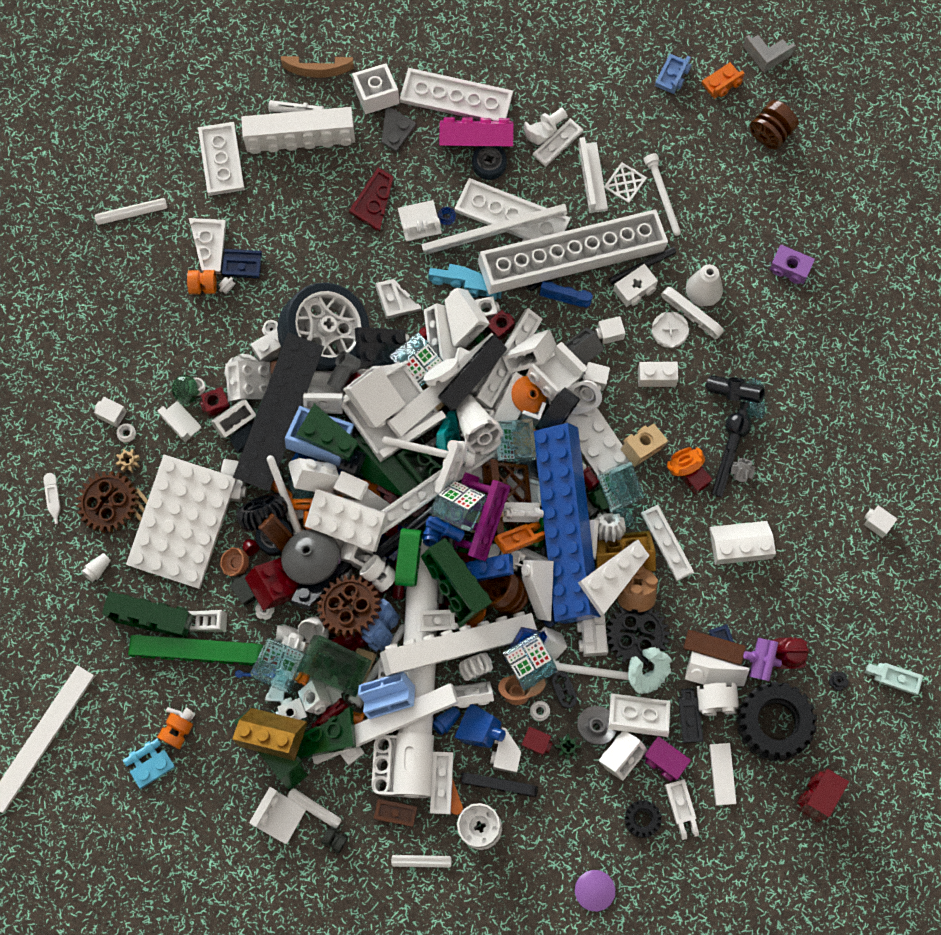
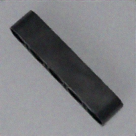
[438,334,508,411]

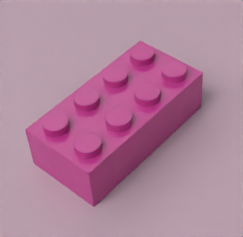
[439,117,513,146]

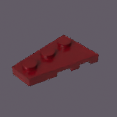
[348,167,393,232]

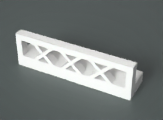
[578,137,608,213]

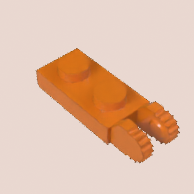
[494,522,545,554]

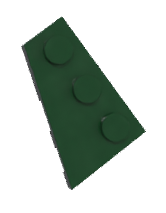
[296,403,358,461]
[298,707,356,759]

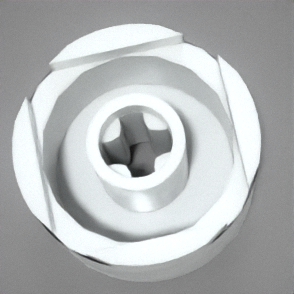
[697,683,739,716]

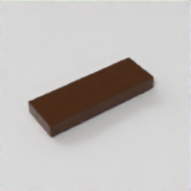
[683,629,746,665]

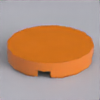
[667,447,705,476]

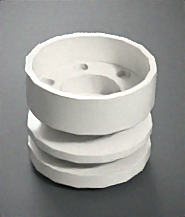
[457,803,502,850]

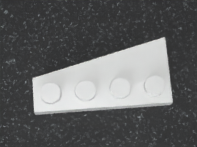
[578,540,649,616]

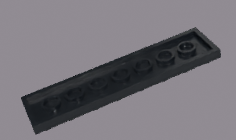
[233,332,325,491]

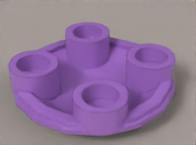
[575,870,615,912]

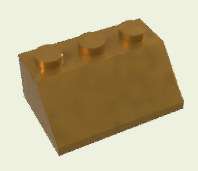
[595,531,656,571]
[232,708,308,761]

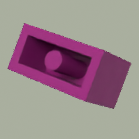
[643,736,691,782]

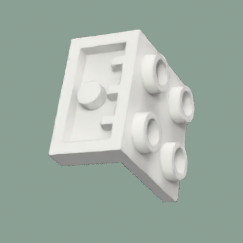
[226,361,271,402]
[249,787,306,844]

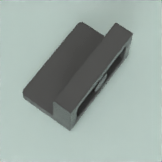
[564,327,604,365]

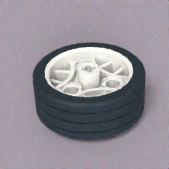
[277,282,370,371]

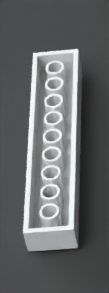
[478,209,668,294]

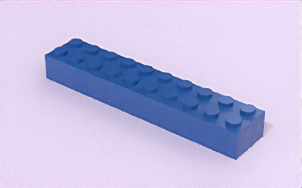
[533,423,601,624]

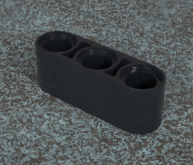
[535,387,580,430]

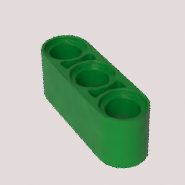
[395,528,423,587]

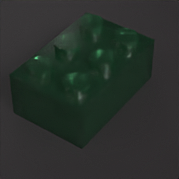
[297,635,372,697]

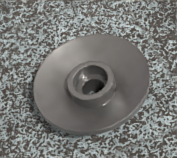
[577,706,617,745]

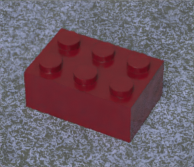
[797,768,849,822]

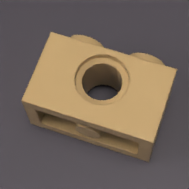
[620,424,668,467]

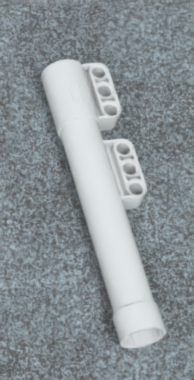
[372,539,442,798]

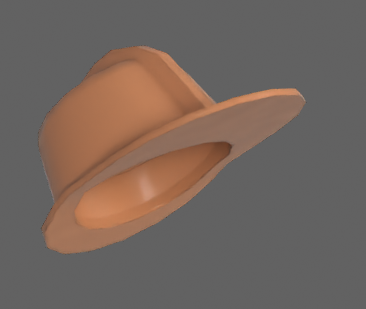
[498,671,546,705]

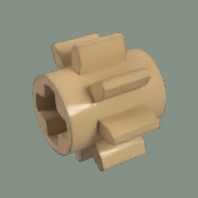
[116,449,140,473]

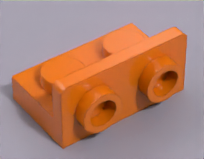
[701,62,745,99]

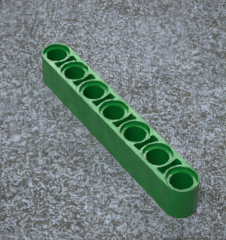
[128,635,266,666]

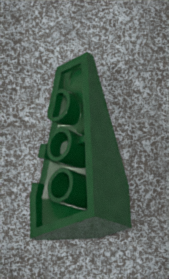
[355,434,419,497]

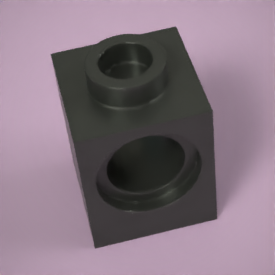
[229,574,256,607]

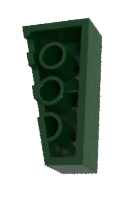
[394,448,461,516]

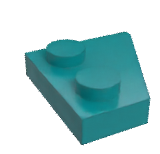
[436,411,461,451]

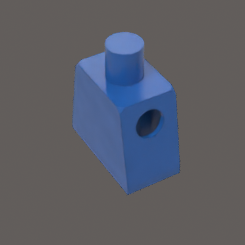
[455,704,506,748]

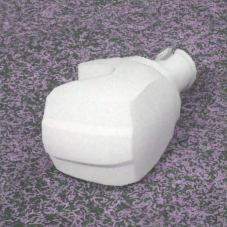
[523,108,567,145]

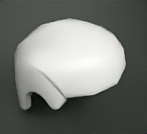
[298,616,329,646]

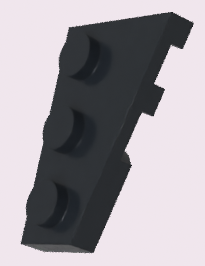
[291,561,352,610]

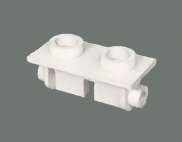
[503,502,544,522]

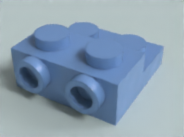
[361,598,400,652]

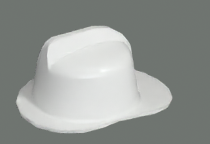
[567,380,602,415]

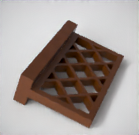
[482,459,535,540]

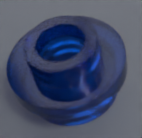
[438,207,456,225]

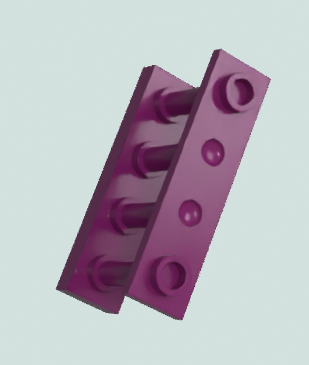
[442,472,511,561]

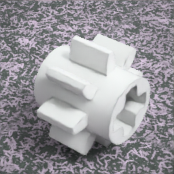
[281,633,307,653]

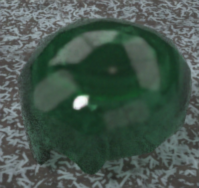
[171,375,199,404]

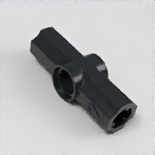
[706,375,765,403]

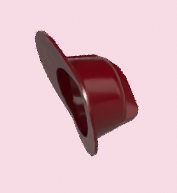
[771,637,809,669]

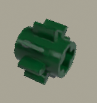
[555,734,581,760]

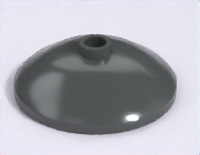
[281,529,340,585]

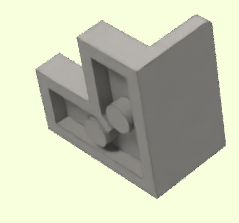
[743,35,796,72]

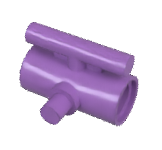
[743,638,782,681]

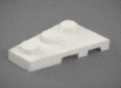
[189,218,226,274]

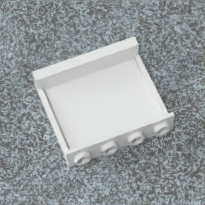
[340,360,446,462]

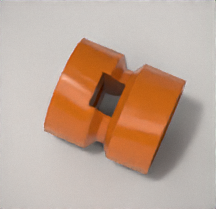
[187,270,217,294]
[157,713,193,750]

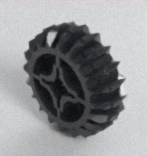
[236,493,288,531]

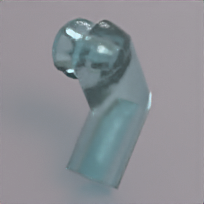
[609,507,634,527]

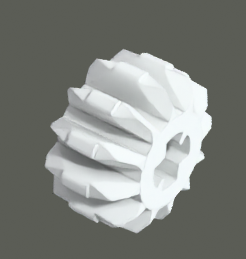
[594,511,626,542]
[458,653,493,681]

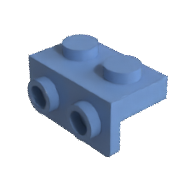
[655,54,692,94]

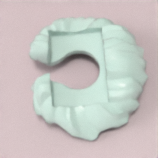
[628,647,672,694]

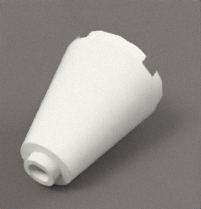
[686,264,723,307]

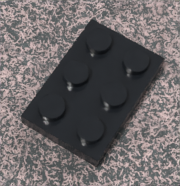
[355,327,407,367]

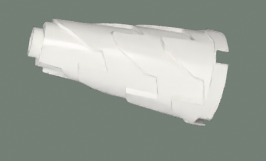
[456,394,503,455]

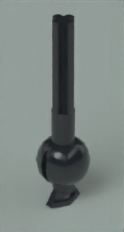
[711,402,752,498]

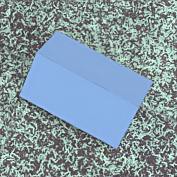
[358,672,415,719]

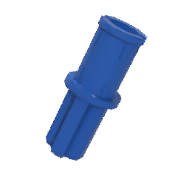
[425,516,465,542]

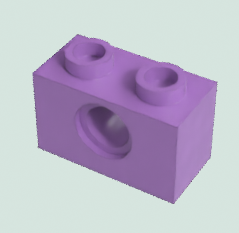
[769,245,815,284]

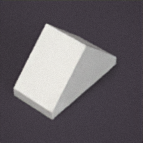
[333,471,369,501]

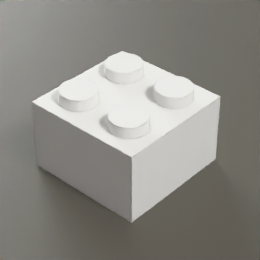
[352,63,400,114]

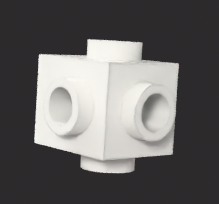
[275,697,308,720]

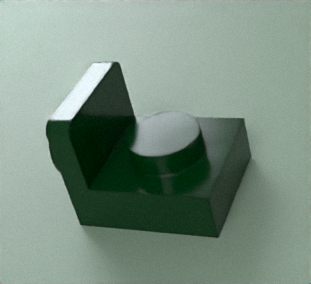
[589,487,611,510]

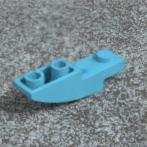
[429,264,502,300]

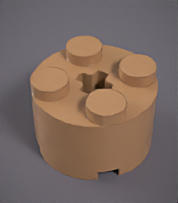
[617,566,658,612]

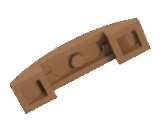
[281,56,354,78]

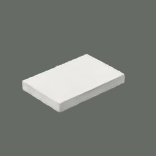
[608,693,670,737]

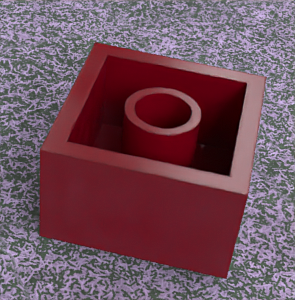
[245,558,299,611]

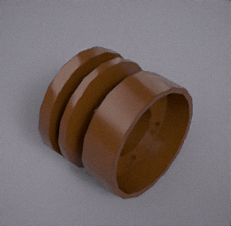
[749,100,799,150]
[478,573,529,615]

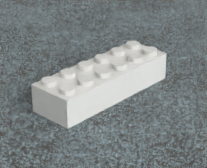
[241,107,355,154]

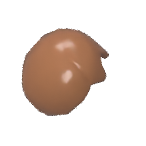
[220,547,249,577]

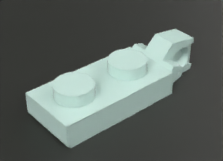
[865,663,923,695]

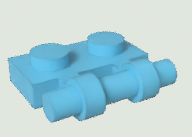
[123,738,175,789]

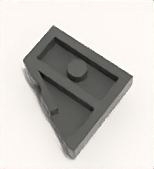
[381,107,417,153]

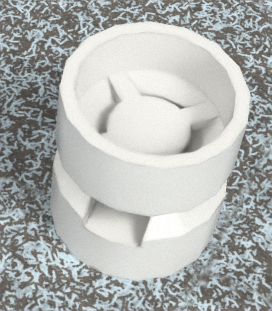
[360,555,396,592]

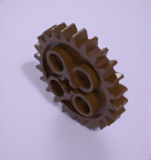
[76,471,139,533]
[317,575,382,638]

